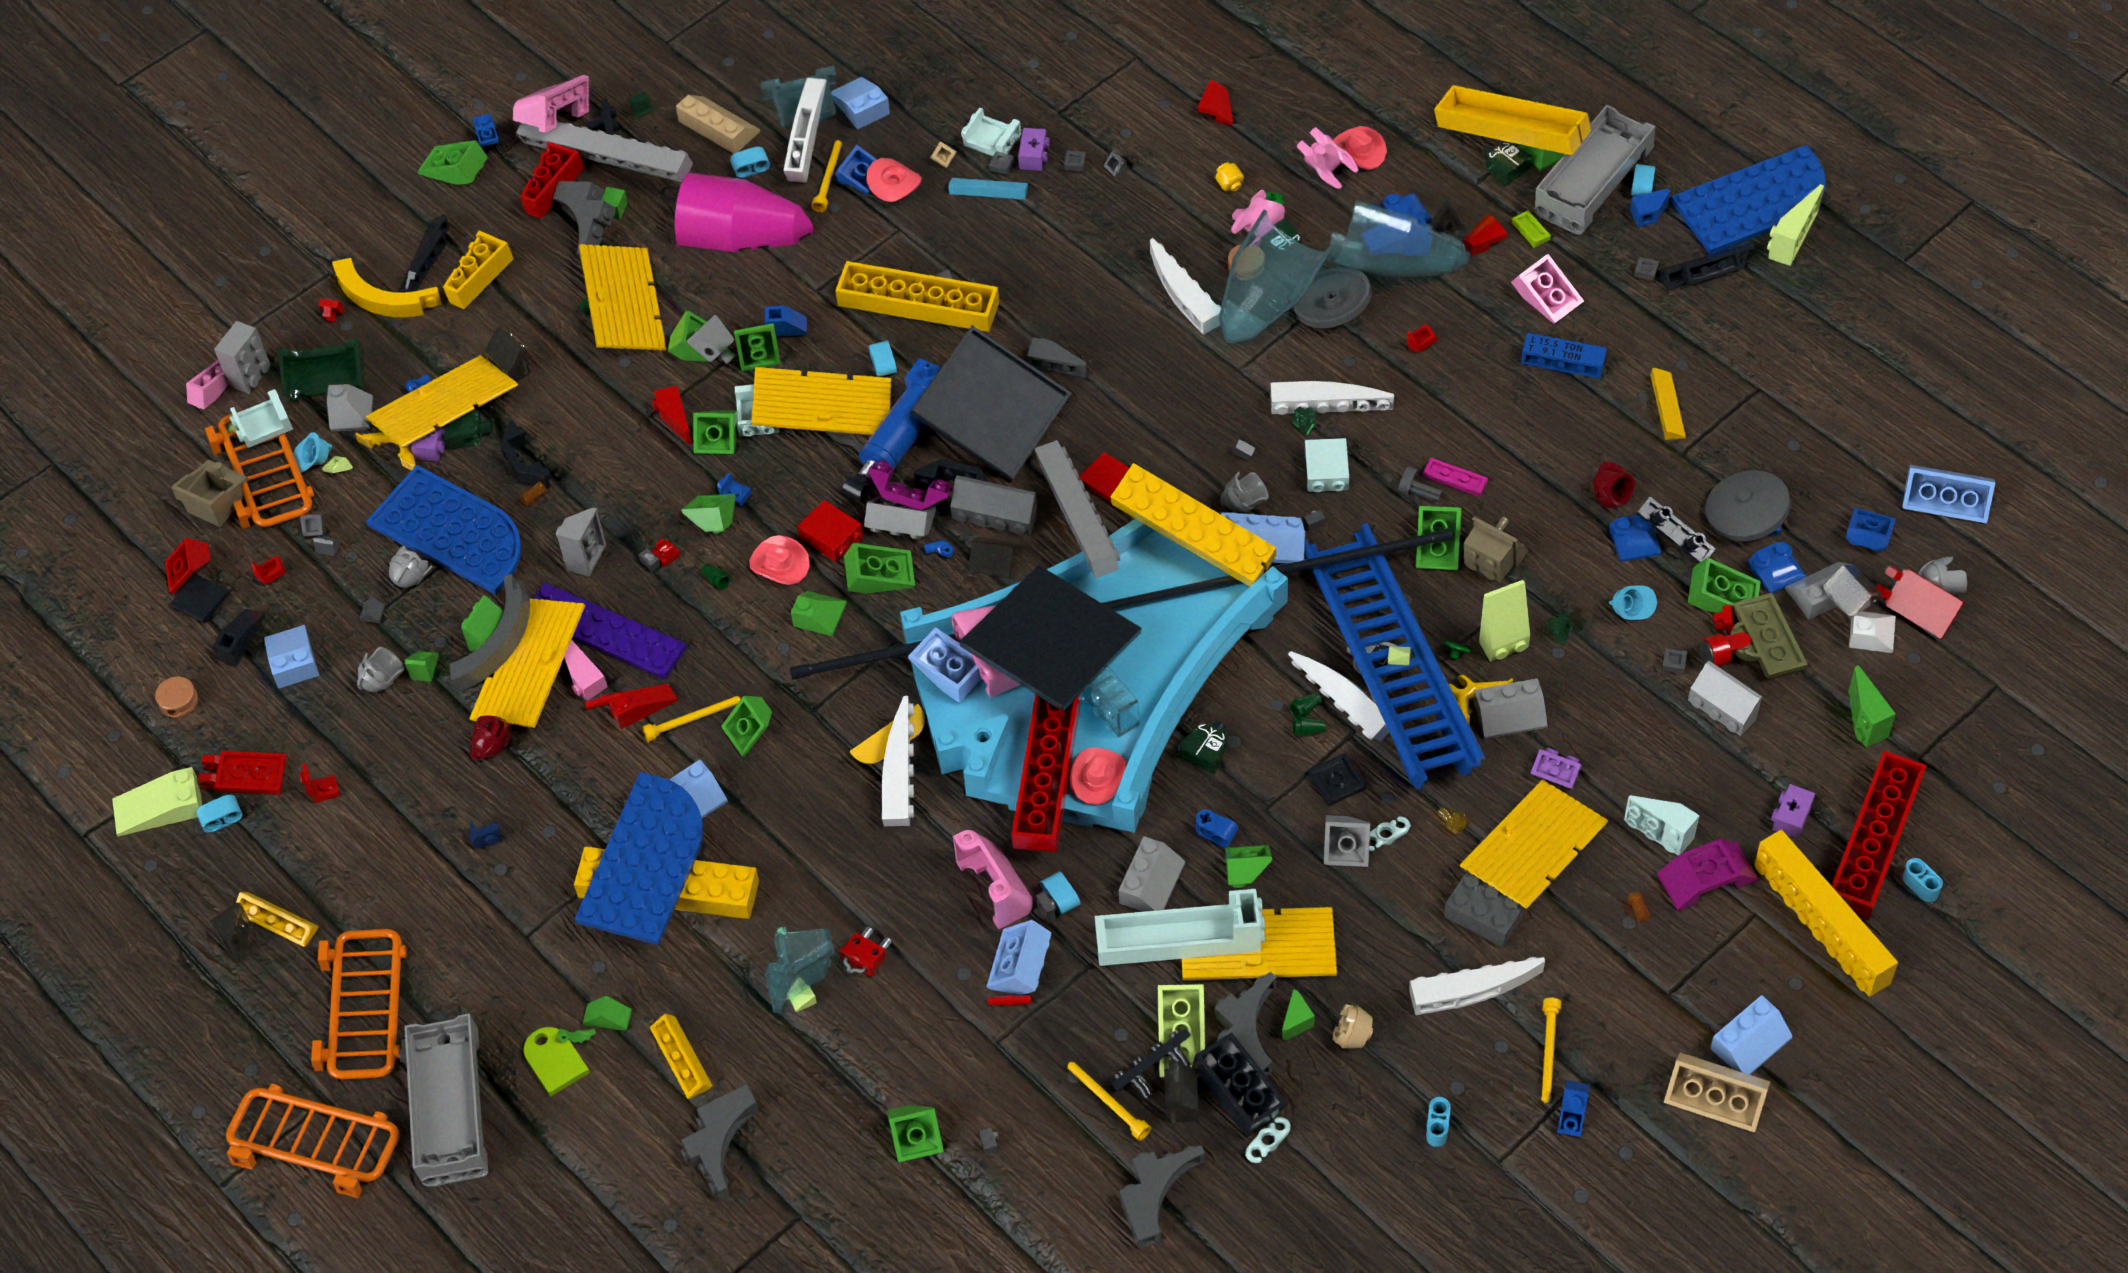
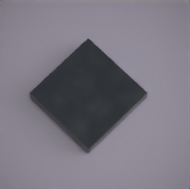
[170,574,230,624]
[1307,753,1367,807]

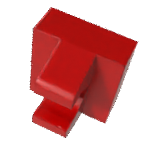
[318,298,345,322]
[651,539,681,568]
[1713,605,1736,635]

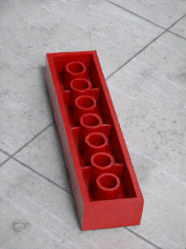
[1011,694,1081,852]
[1832,750,1926,921]

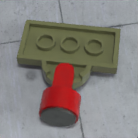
[1699,593,1808,679]

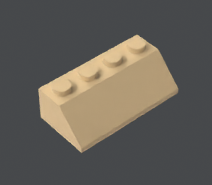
[676,95,760,154]
[1664,1053,1770,1132]

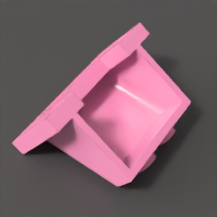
[513,75,589,133]

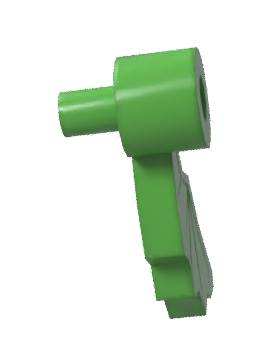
[558,1029,596,1043]

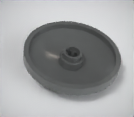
[1293,267,1372,328]
[1705,470,1791,541]

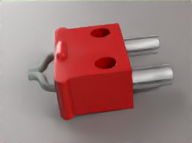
[840,927,891,977]

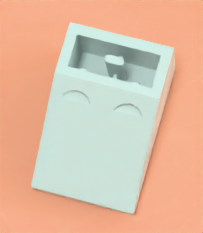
[1624,795,1699,855]

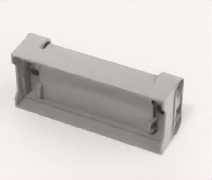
[1535,105,1655,235]
[405,1013,488,1187]

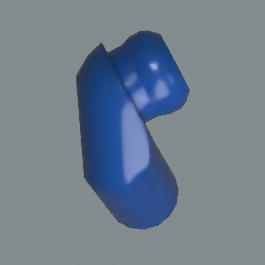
[405,374,431,392]
[924,540,954,557]

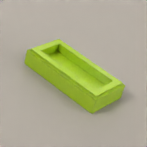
[1512,211,1551,248]

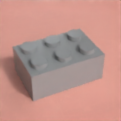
[214,321,271,394]

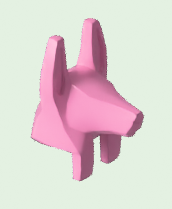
[1296,127,1359,189]
[1231,190,1285,245]

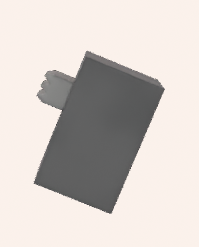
[1232,439,1255,461]
[1304,510,1326,531]
[639,548,660,572]
[979,1128,999,1154]

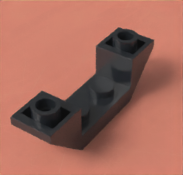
[500,420,552,489]
[914,459,989,489]

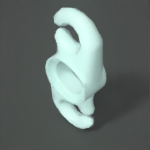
[1369,816,1410,851]
[1246,1117,1291,1163]

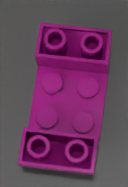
[868,460,953,510]
[1657,839,1759,911]

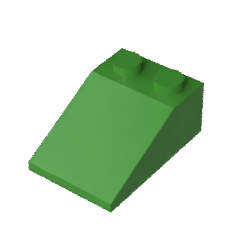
[417,140,488,185]
[734,324,781,371]
[1416,506,1462,570]
[844,543,915,594]
[1688,557,1761,616]
[1848,665,1896,748]

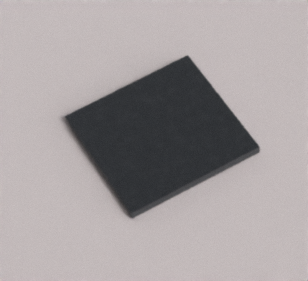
[909,325,1072,482]
[959,565,1142,711]

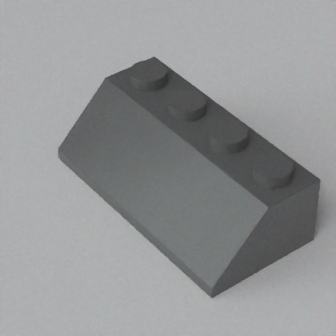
[951,475,1038,536]

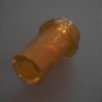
[520,481,547,506]
[1627,892,1652,922]

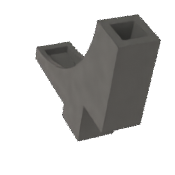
[553,181,616,257]
[1215,971,1277,1076]
[680,1084,759,1201]
[1119,1145,1205,1250]

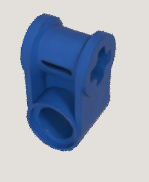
[1195,809,1239,847]

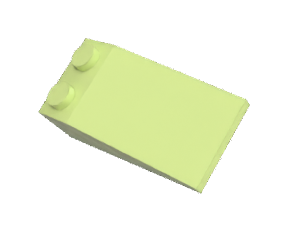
[1767,184,1824,266]
[1479,580,1530,662]
[112,767,202,836]
[1158,985,1205,1078]

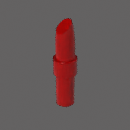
[584,692,624,710]
[987,995,1031,1006]

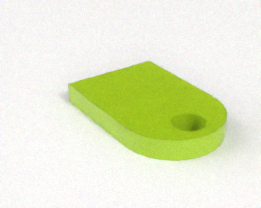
[524,1027,590,1097]

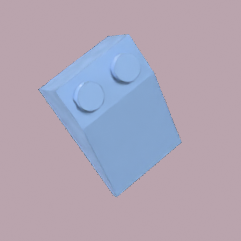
[829,77,890,130]
[264,625,319,689]
[908,627,982,703]

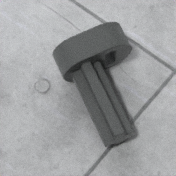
[1398,466,1442,502]

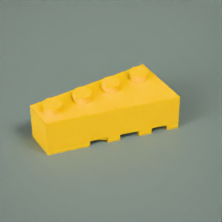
[443,231,514,309]

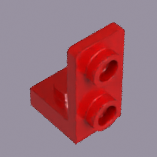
[299,763,340,803]

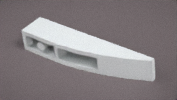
[784,78,826,183]
[1150,238,1223,335]
[1271,381,1394,415]
[1288,651,1389,742]
[882,696,914,827]
[1409,957,1545,1015]

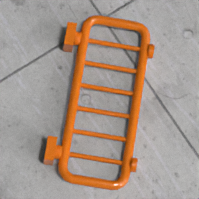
[205,410,315,529]
[311,929,407,1080]
[226,1084,400,1199]

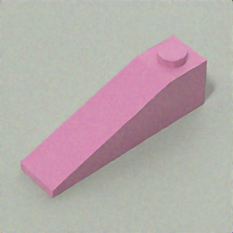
[186,360,228,409]
[564,640,607,701]

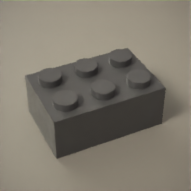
[1444,871,1526,948]

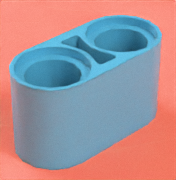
[730,147,770,178]
[1631,164,1655,196]
[868,340,897,377]
[196,795,243,833]
[1902,858,1943,902]
[1040,871,1080,915]
[1426,1097,1450,1147]

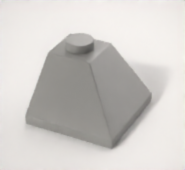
[327,384,373,432]
[1324,815,1370,867]

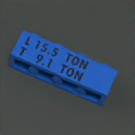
[1521,333,1607,379]

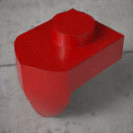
[1406,323,1438,352]
[251,555,286,584]

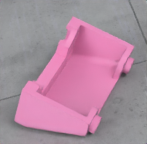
[951,605,1020,698]
[953,830,1033,930]

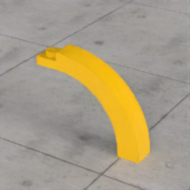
[332,258,442,317]

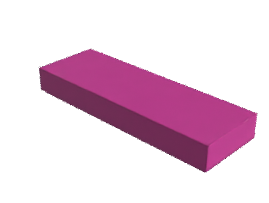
[1423,458,1488,497]

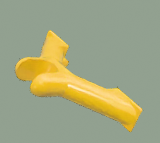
[355,432,416,471]
[1449,675,1513,724]

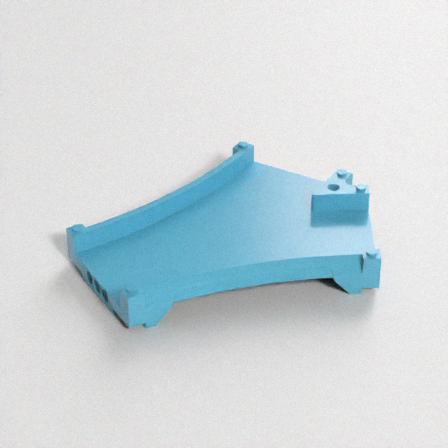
[900,519,1288,833]

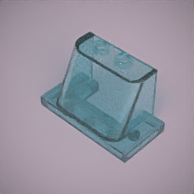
[760,66,836,127]
[765,927,834,1013]

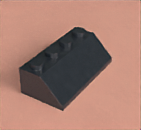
[1192,1032,1288,1138]

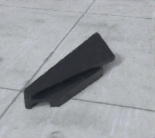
[398,214,450,293]
[1656,244,1754,290]

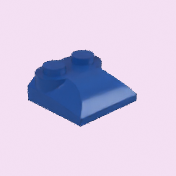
[835,145,877,195]
[1380,193,1433,224]
[1846,507,1896,552]
[1609,515,1662,562]
[1747,542,1806,594]

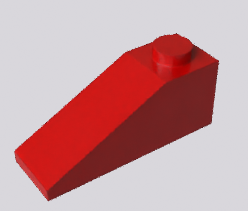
[652,385,692,444]
[608,684,678,730]

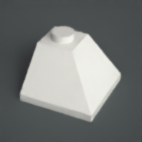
[1849,610,1895,653]

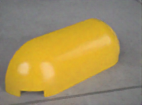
[850,704,925,764]

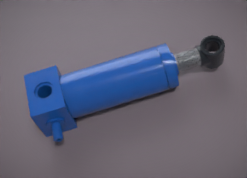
[842,358,941,502]

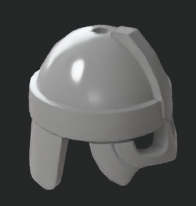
[1220,471,1269,513]
[389,546,433,588]
[1918,556,1967,596]
[357,647,404,692]

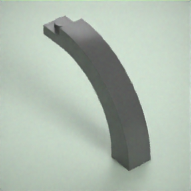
[449,574,530,691]

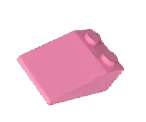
[1511,254,1584,324]

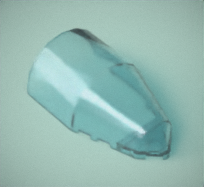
[1329,201,1470,279]
[1219,209,1332,344]

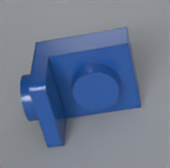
[717,473,751,508]

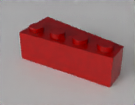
[520,142,584,219]

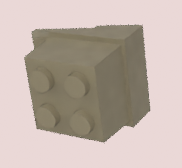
[171,460,248,527]
[1464,517,1527,582]

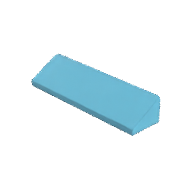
[949,178,1028,199]

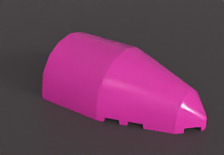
[675,173,813,252]

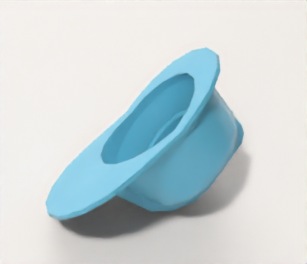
[293,432,332,473]
[1609,586,1657,620]

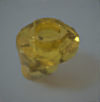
[1437,807,1466,834]

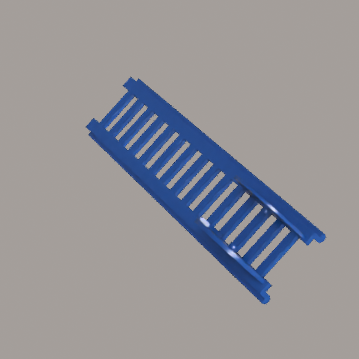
[1304,523,1485,790]

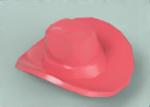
[1333,126,1387,170]
[866,158,922,202]
[749,535,810,585]
[1070,747,1127,805]

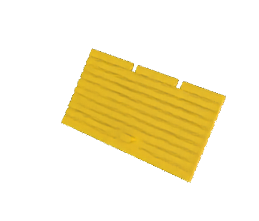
[579,244,667,351]
[366,355,518,448]
[751,367,891,435]
[469,598,585,728]
[1460,779,1608,909]
[1182,907,1337,980]

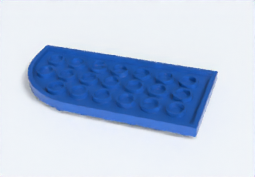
[1671,145,1826,255]
[366,465,522,595]
[575,772,703,945]

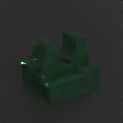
[628,92,653,118]
[1293,406,1317,435]
[1546,613,1573,644]

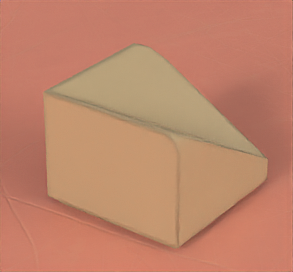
[930,141,956,168]

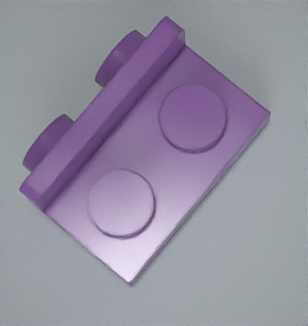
[1530,748,1583,789]

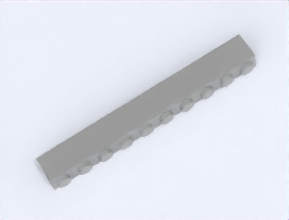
[516,121,693,182]
[1034,440,1120,578]

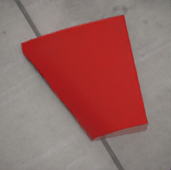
[1198,80,1233,125]
[1462,215,1507,257]

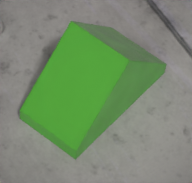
[405,651,438,682]
[1282,990,1315,1041]
[582,996,632,1031]

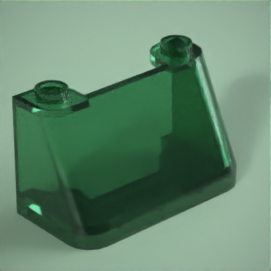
[278,338,364,401]

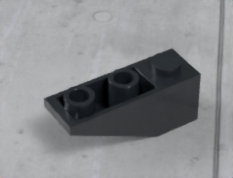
[212,609,266,666]

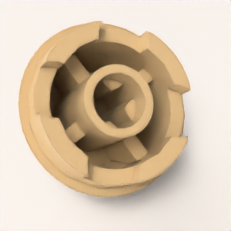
[1333,1004,1373,1048]

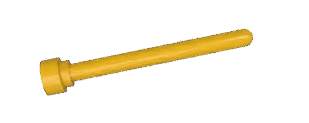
[811,140,842,213]
[642,696,741,742]
[1542,998,1561,1103]
[1067,1062,1151,1141]

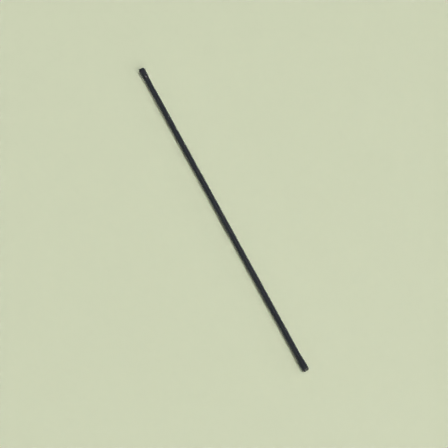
[789,528,1453,680]

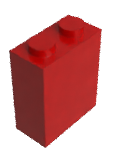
[797,500,863,562]

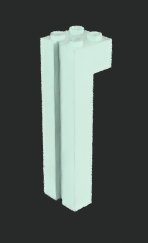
[1095,889,1265,966]

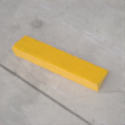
[1651,368,1686,440]
[232,892,319,947]
[649,1013,713,1099]

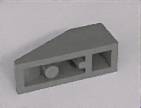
[1027,337,1087,378]

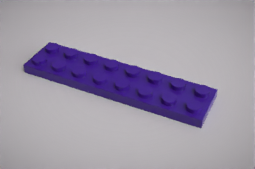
[533,583,687,680]

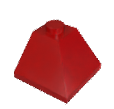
[165,538,211,594]

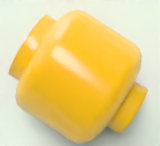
[1215,162,1244,192]

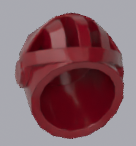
[1593,461,1635,508]
[469,715,511,761]

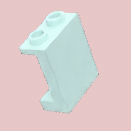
[961,108,1021,156]
[735,384,779,437]
[230,389,293,448]
[1305,438,1349,492]

